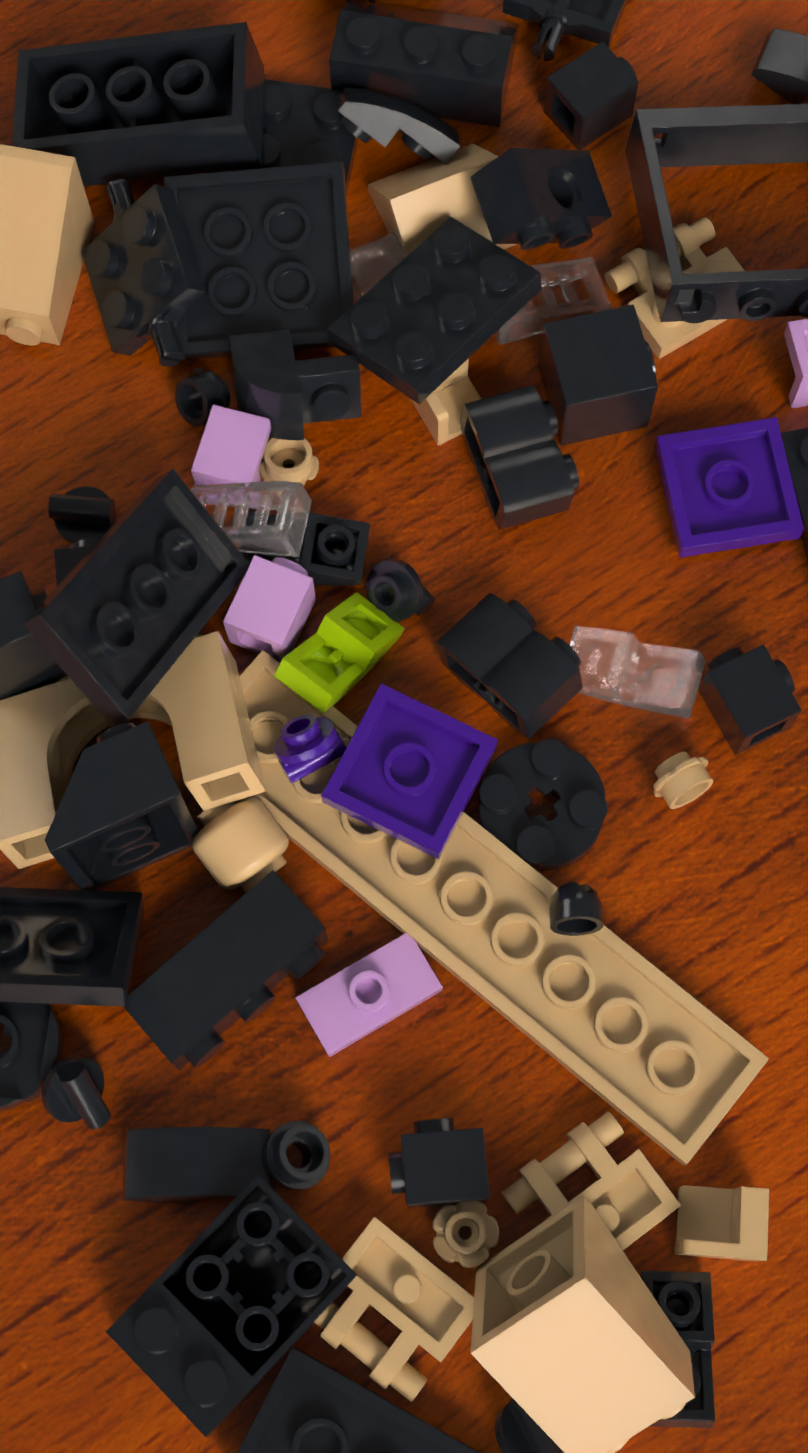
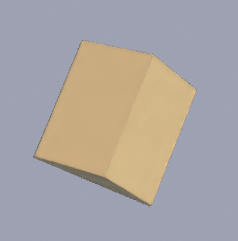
[368,144,517,260]

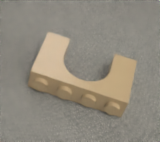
[0,631,266,869]

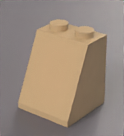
[0,144,95,346]
[470,1195,695,1453]

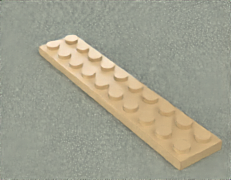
[239,650,769,1166]

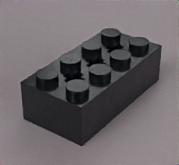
[12,22,264,186]

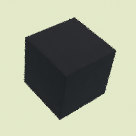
[538,304,658,446]

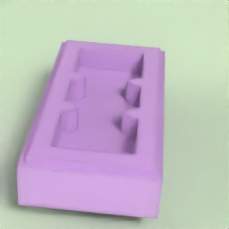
[295,933,443,1057]

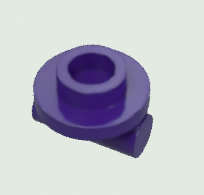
[273,715,346,784]

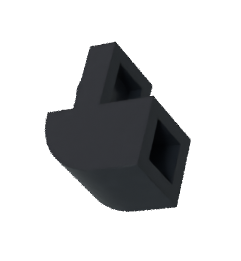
[229,330,361,441]

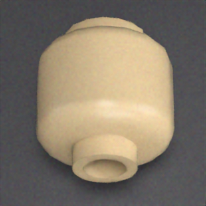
[192,796,289,893]

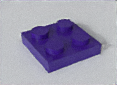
[654,417,804,558]
[321,684,498,859]

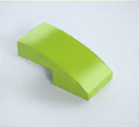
[274,592,405,714]

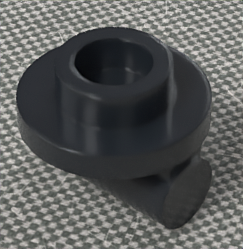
[48,486,116,544]
[366,555,436,621]
[41,1055,111,1129]
[495,1398,564,1453]

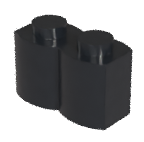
[460,385,579,530]
[436,593,583,739]

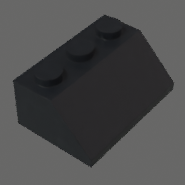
[329,0,519,127]
[45,721,199,890]

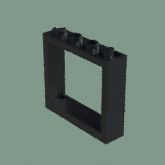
[625,104,808,324]

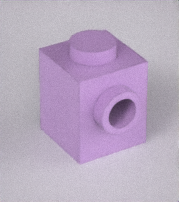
[223,555,316,662]

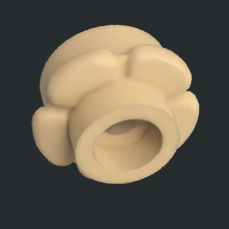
[259,438,319,491]
[653,752,713,809]
[433,1201,499,1268]

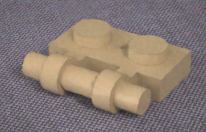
[605,217,745,359]
[501,1112,681,1250]
[314,1217,474,1402]

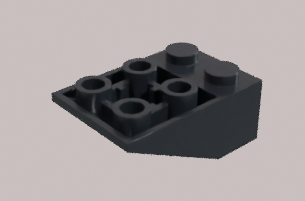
[106,1175,357,1437]

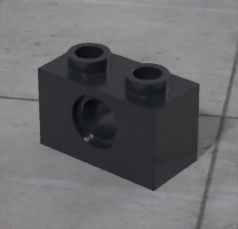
[470,148,612,250]

